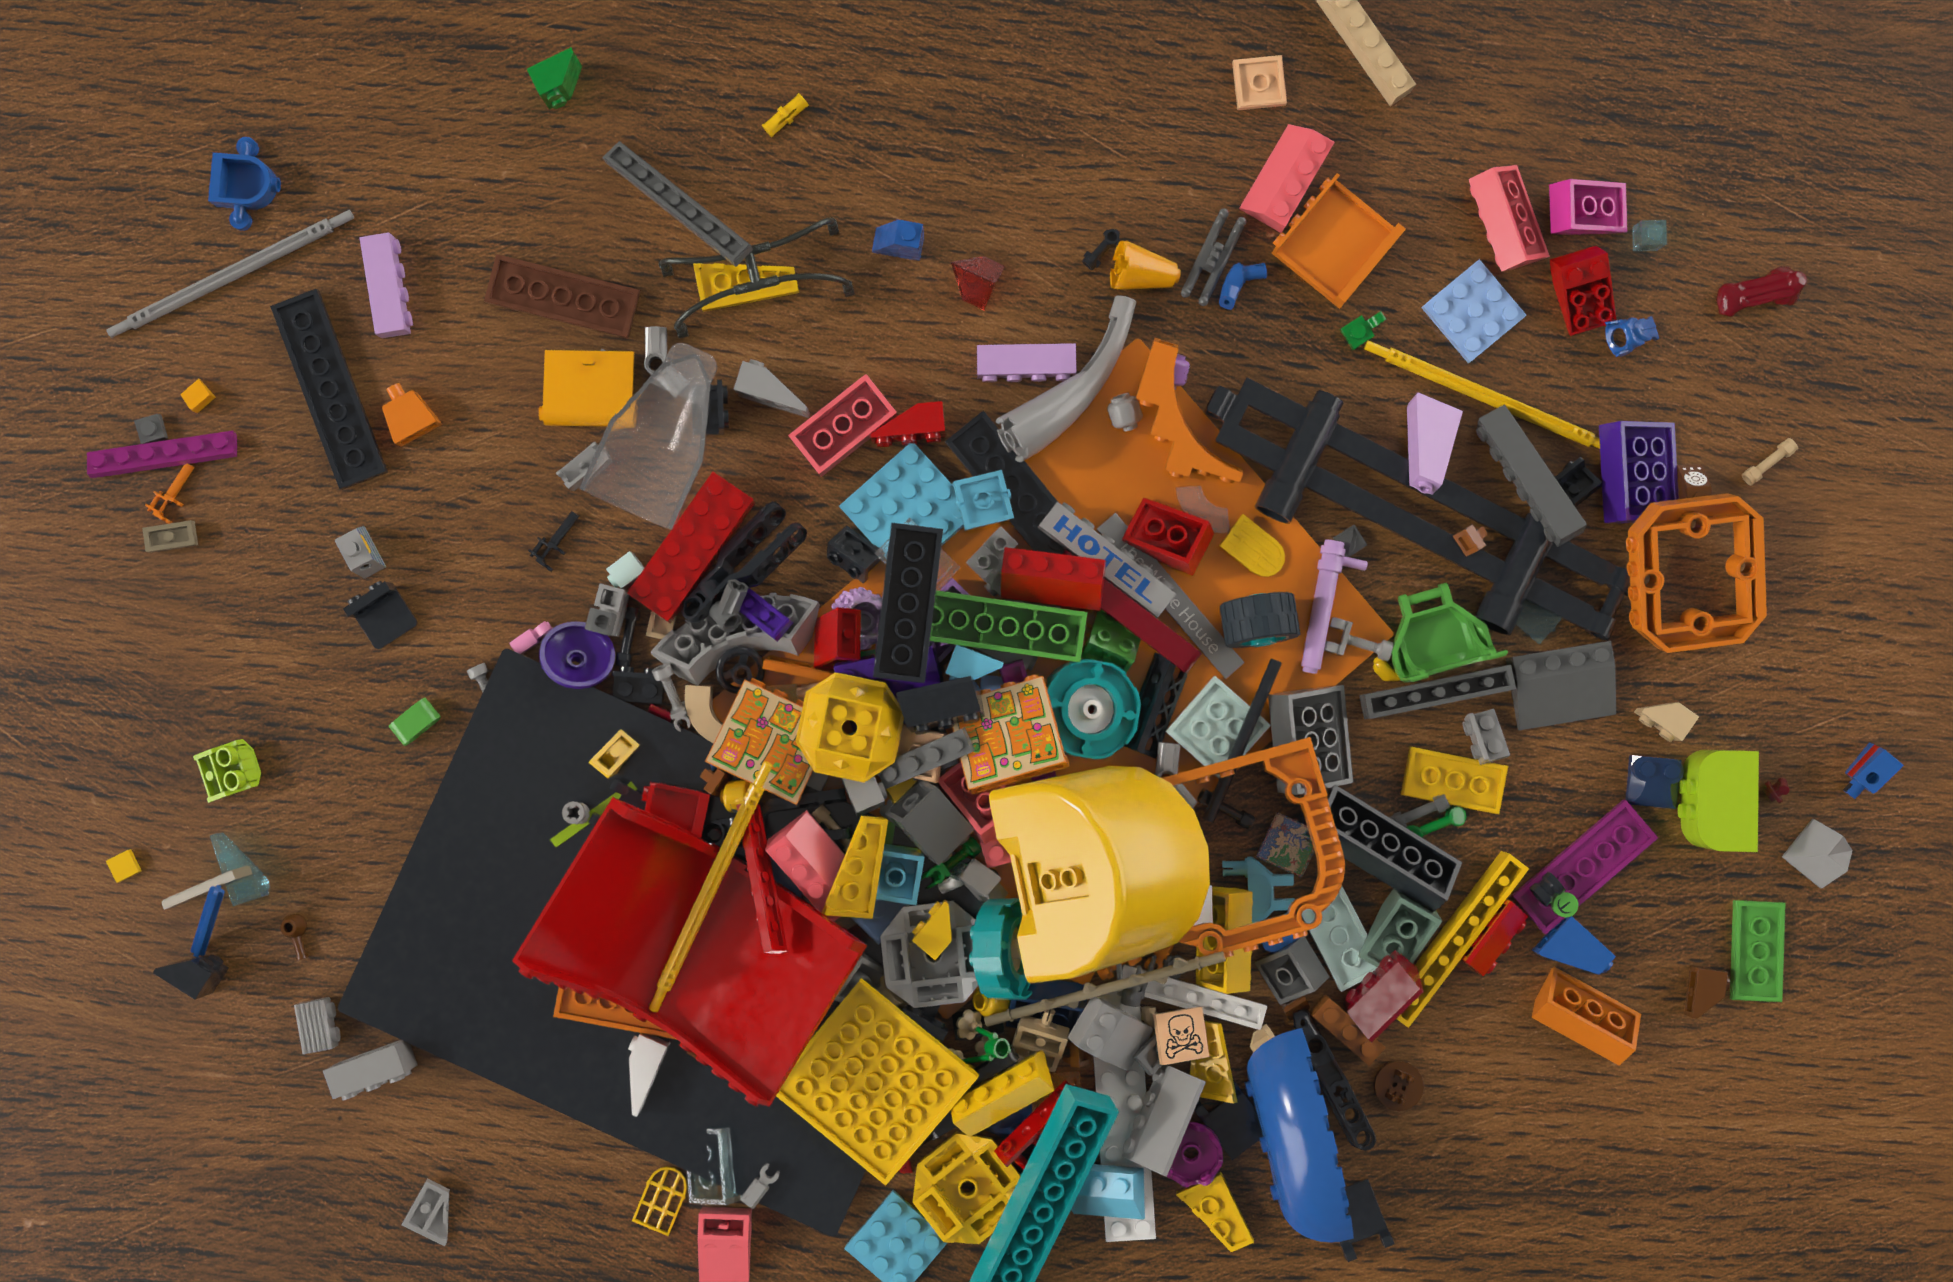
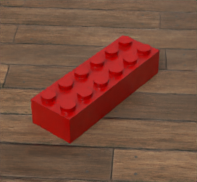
[627,471,756,624]

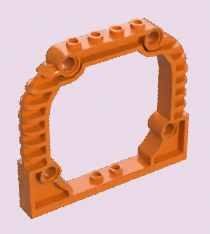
[1162,737,1345,958]

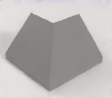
[1782,819,1853,888]

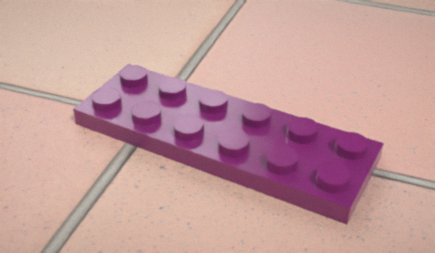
[1511,800,1658,934]

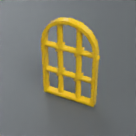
[632,1166,688,1236]

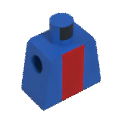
[1843,742,1904,799]

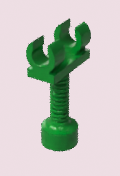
[921,836,982,889]

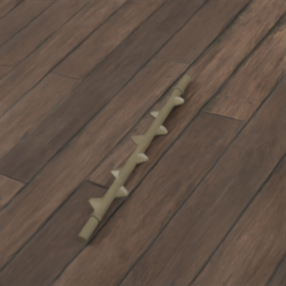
[984,951,1226,1027]

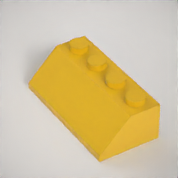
[1196,887,1253,994]
[951,1049,1054,1137]

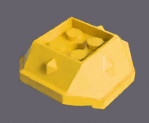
[795,672,904,783]
[913,1131,1021,1244]

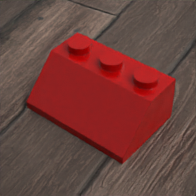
[1461,899,1528,976]

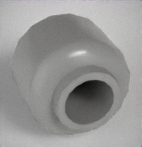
[1107,393,1143,432]

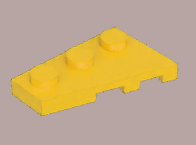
[1190,1021,1237,1104]
[1176,1172,1254,1252]

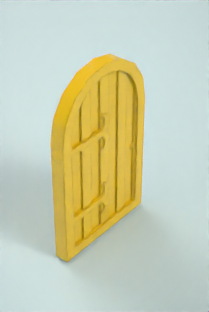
[1219,514,1285,577]

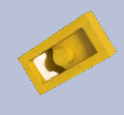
[589,729,640,778]

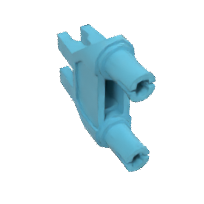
[1222,856,1295,923]

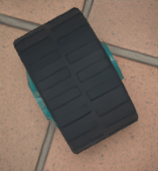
[1220,592,1300,648]

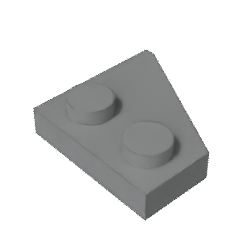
[402,1178,450,1246]

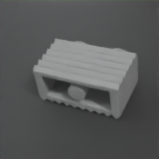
[294,997,341,1054]

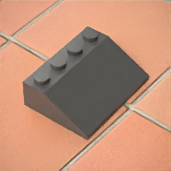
[1506,641,1616,730]
[1268,685,1353,795]

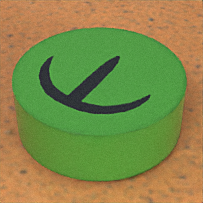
[1551,892,1578,917]

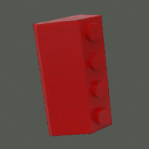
[1001,547,1107,611]

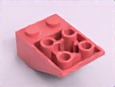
[698,1207,752,1282]

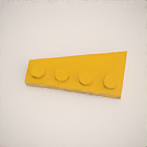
[693,263,799,312]
[821,816,888,919]

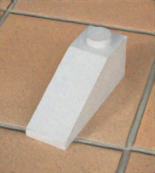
[628,1033,670,1117]

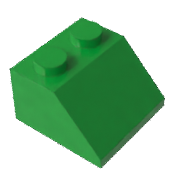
[527,47,582,110]

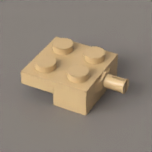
[1010,1009,1070,1073]

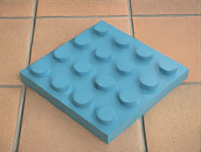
[839,443,964,559]

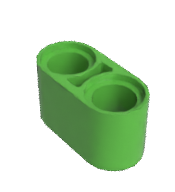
[389,698,441,746]

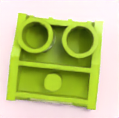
[193,739,261,803]

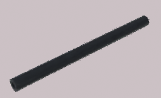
[1202,658,1282,823]

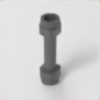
[1389,794,1450,827]

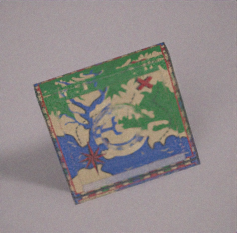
[1256,812,1315,878]

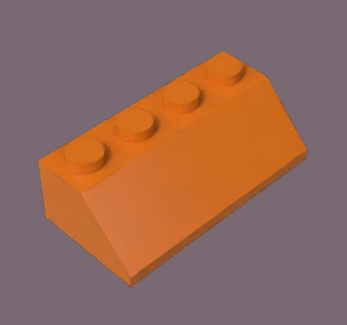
[1532,966,1641,1065]

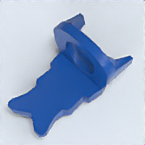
[1605,316,1659,357]

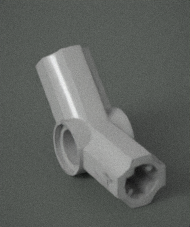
[644,326,691,399]
[1154,742,1198,808]

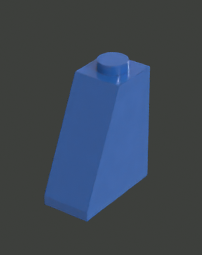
[872,220,924,261]
[1532,916,1616,975]

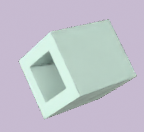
[606,551,645,590]

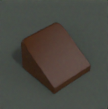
[1280,996,1310,1021]

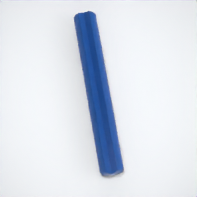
[191,885,225,957]

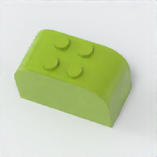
[1678,750,1759,852]

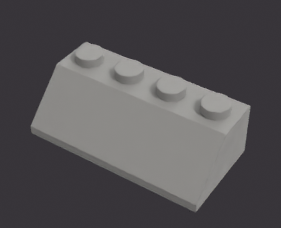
[1122,1065,1206,1177]

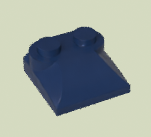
[1626,755,1684,809]

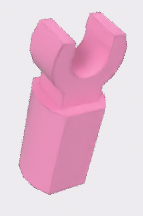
[510,621,553,654]

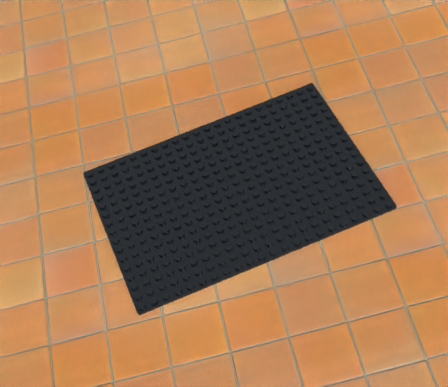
[338,649,999,1237]

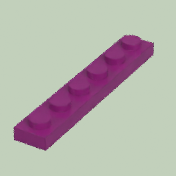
[87,430,237,479]

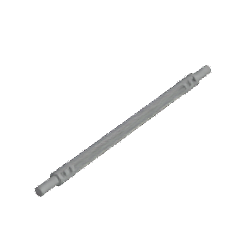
[106,210,354,338]

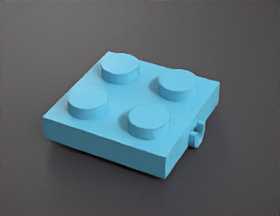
[953,470,1014,531]

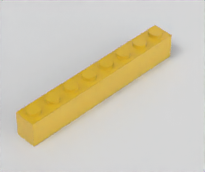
[1396,851,1529,1028]

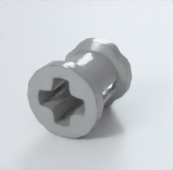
[562,801,590,824]

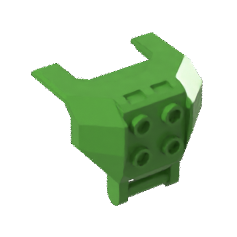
[1391,583,1508,683]

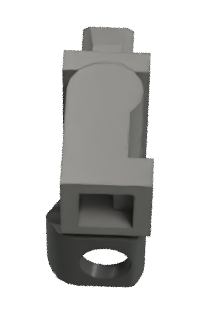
[585,584,630,637]

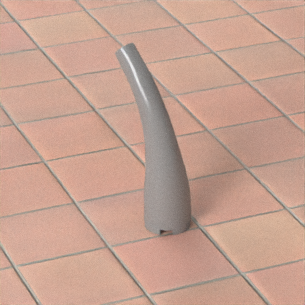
[996,295,1136,462]

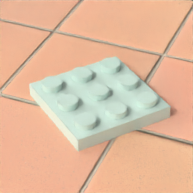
[1165,676,1271,779]

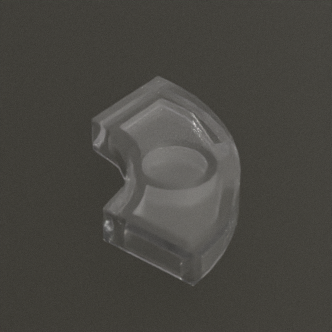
[1175,486,1229,534]

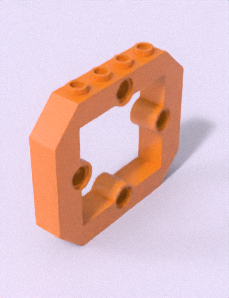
[1626,493,1767,653]

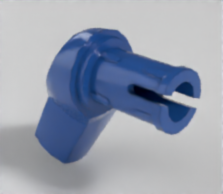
[1219,263,1267,310]

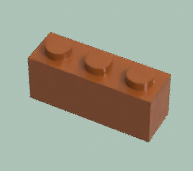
[1309,994,1386,1066]

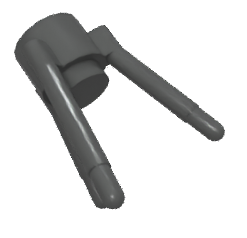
[1116,955,1157,1007]

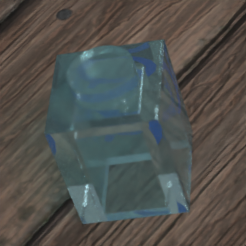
[1632,220,1667,251]

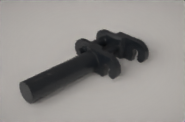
[528,511,579,572]

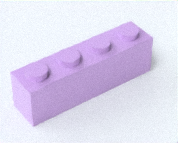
[359,232,413,338]
[977,344,1076,382]

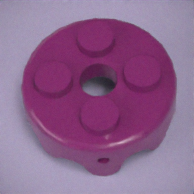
[1167,1122,1223,1187]

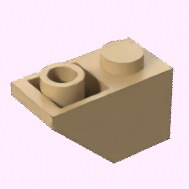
[1634,702,1699,742]

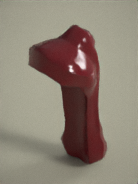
[1716,266,1807,317]

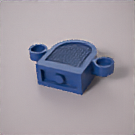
[208,137,281,231]

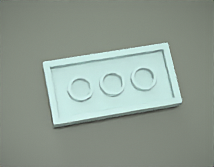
[1301,886,1377,992]

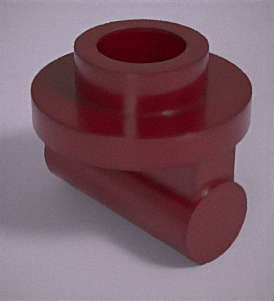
[1764,778,1790,803]

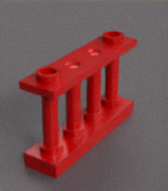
[994,1079,1070,1170]

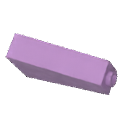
[1407,393,1463,495]

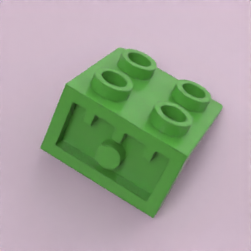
[1081,609,1141,673]

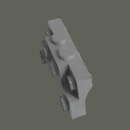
[966,526,1061,608]

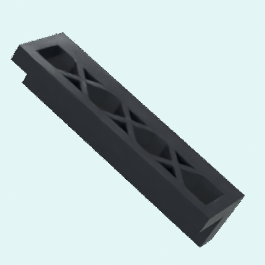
[1124,653,1189,759]

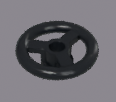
[716,647,765,694]

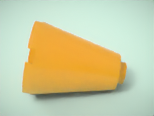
[1110,241,1181,290]

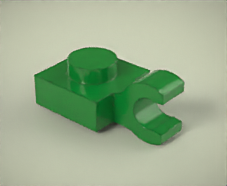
[1340,311,1386,350]

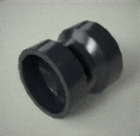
[1529,872,1565,907]

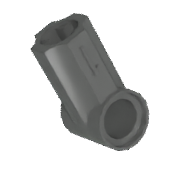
[709,579,748,633]

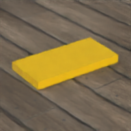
[1401,747,1508,814]

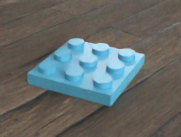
[844,1190,947,1282]

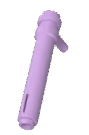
[1301,540,1367,674]

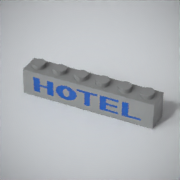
[1038,502,1176,618]

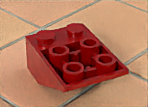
[1549,246,1617,336]
[870,401,946,447]

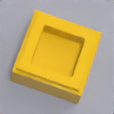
[106,849,142,883]

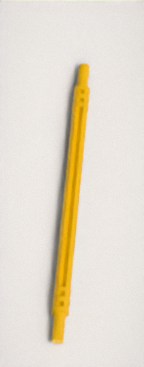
[1364,340,1600,449]
[649,761,773,1012]

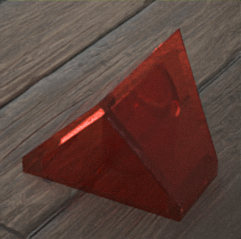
[951,256,1005,311]

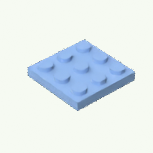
[1421,259,1526,363]

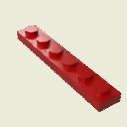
[736,804,788,954]

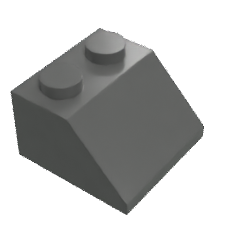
[1254,937,1329,1005]

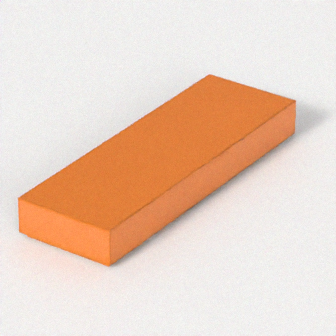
[762,655,835,681]

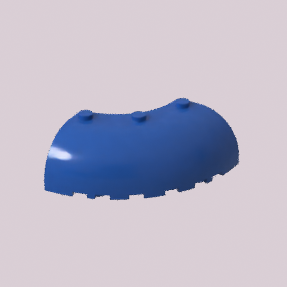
[1244,1028,1354,1242]

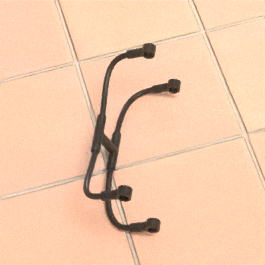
[658,218,855,339]

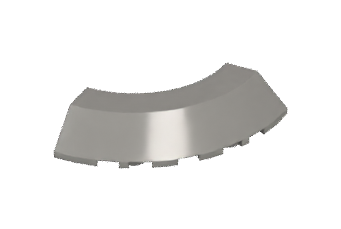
[651,593,820,686]

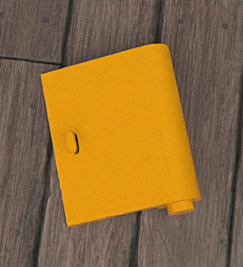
[539,350,636,427]

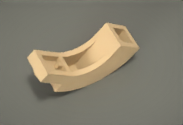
[685,685,723,743]

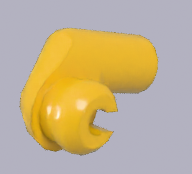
[1373,657,1401,681]

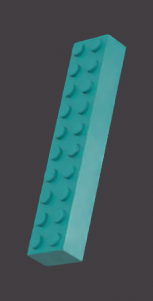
[969,1084,1119,1282]

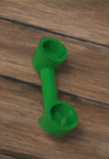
[1405,806,1467,838]

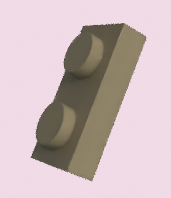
[142,520,198,553]

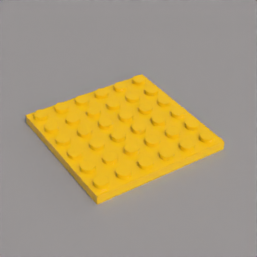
[776,978,979,1186]

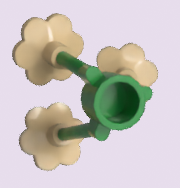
[949,1009,1011,1064]

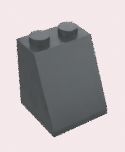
[884,780,975,865]

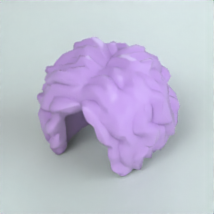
[832,587,882,651]

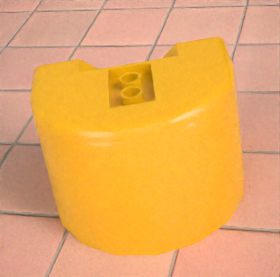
[989,766,1210,983]

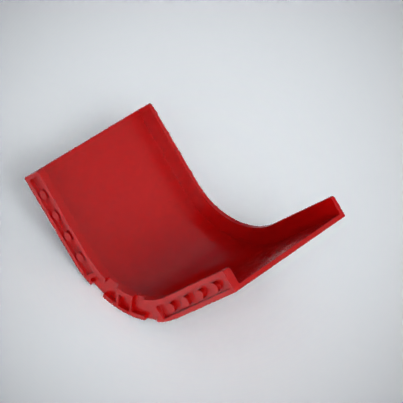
[512,797,867,1107]

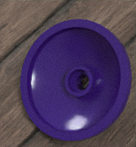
[539,621,615,689]

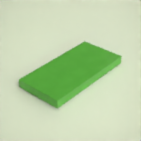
[1730,900,1786,1002]

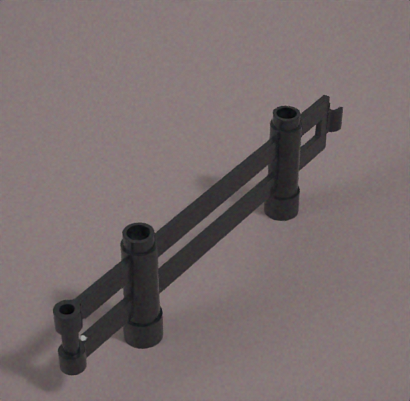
[1204,378,1630,641]

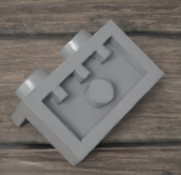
[1463,709,1510,765]

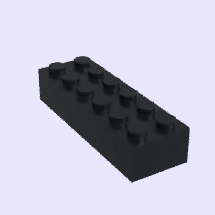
[872,523,943,683]
[1306,785,1462,912]

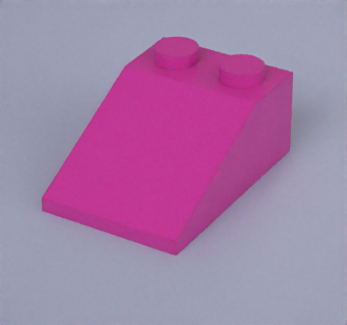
[1549,179,1627,235]

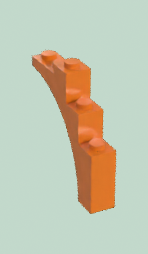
[1136,338,1243,483]

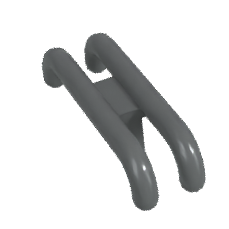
[1181,208,1247,306]

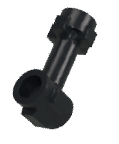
[1082,229,1120,270]

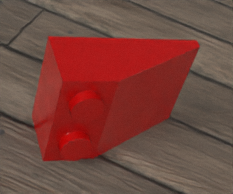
[1122,497,1214,576]

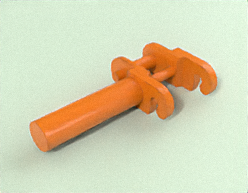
[145,463,195,524]

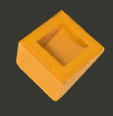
[180,379,216,413]

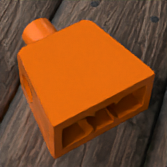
[382,383,442,447]

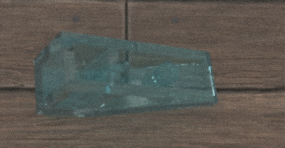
[210,833,270,906]

